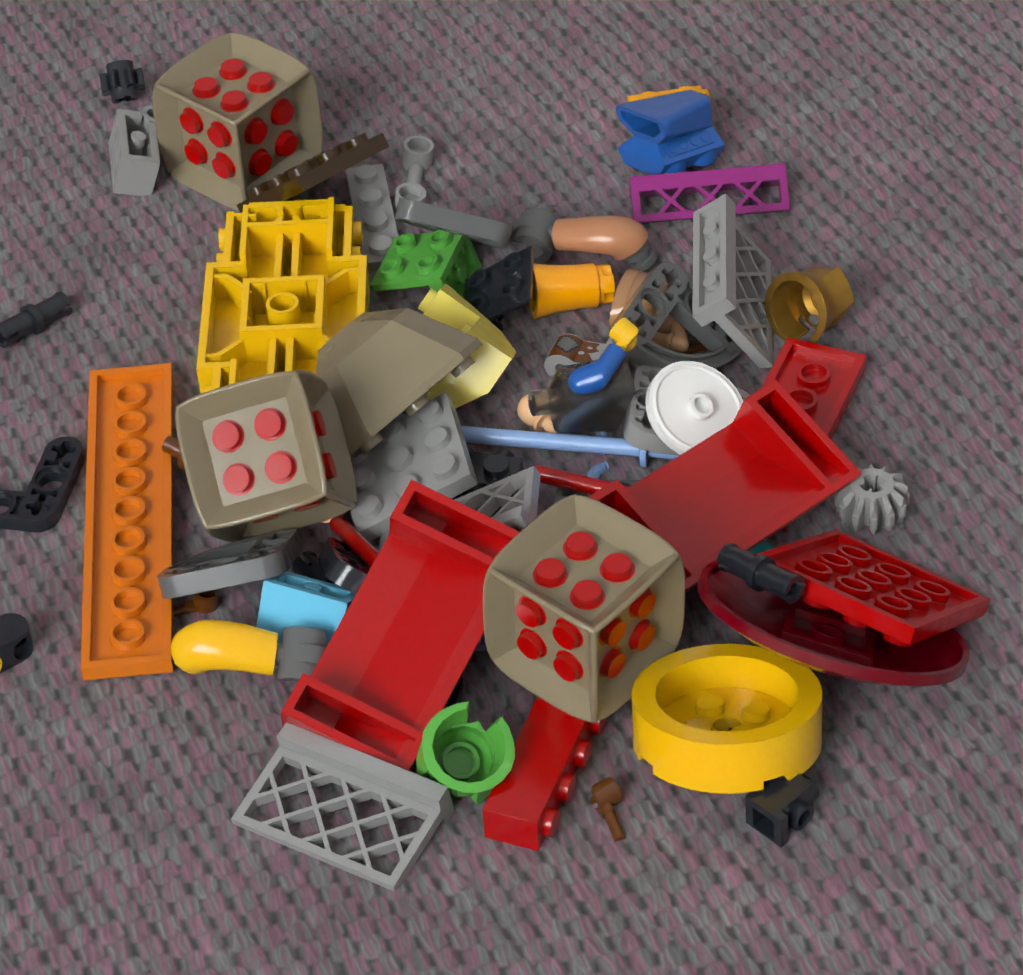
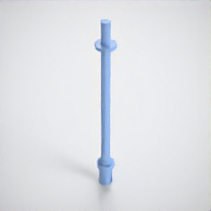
[393,413,680,468]

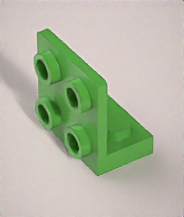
[371,230,482,298]

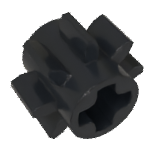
[99,60,146,104]

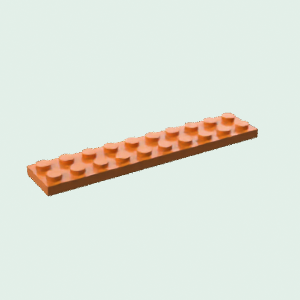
[81,363,174,681]

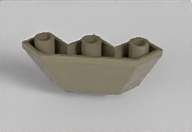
[315,308,483,455]

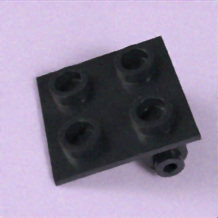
[464,245,534,333]

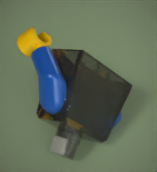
[528,317,639,434]

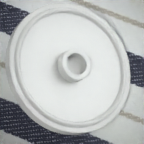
[645,361,743,455]

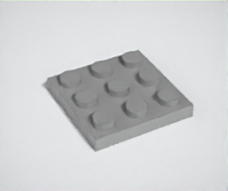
[350,392,478,542]

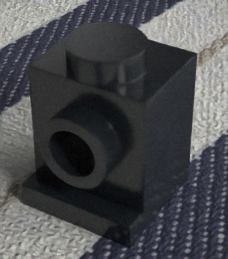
[745,774,820,848]

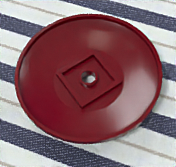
[698,560,970,686]

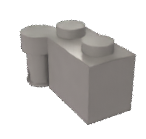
[108,105,160,196]

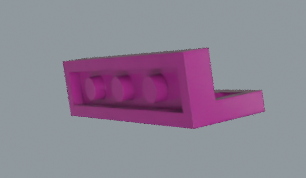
[628,163,790,224]

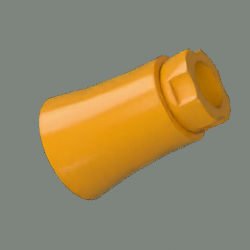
[528,263,615,319]

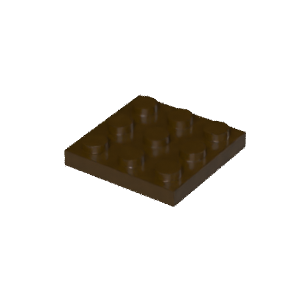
[237,133,389,213]

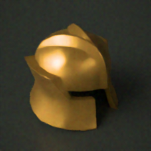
[765,266,854,343]

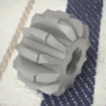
[834,463,910,535]

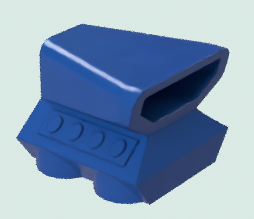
[616,90,725,175]

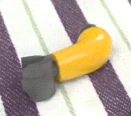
[171,620,328,681]

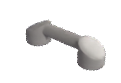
[394,136,434,208]

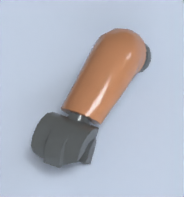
[510,207,657,272]

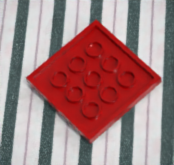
[755,529,991,647]

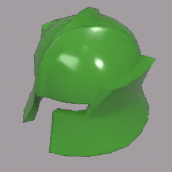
[416,701,515,805]

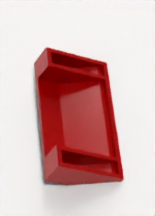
[589,380,862,593]
[281,479,520,771]

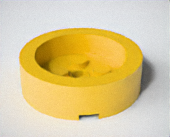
[631,644,823,794]

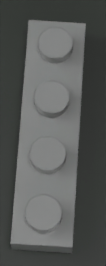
[345,164,398,272]

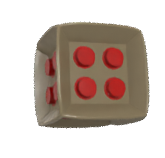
[153,33,323,211]
[175,370,357,542]
[483,494,685,723]

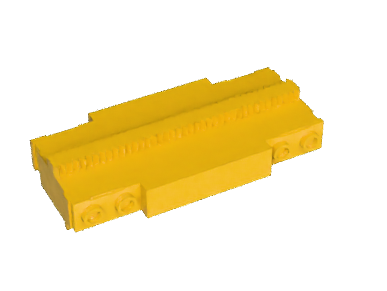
[196,197,370,394]

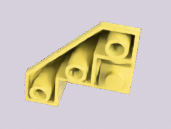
[404,284,516,411]

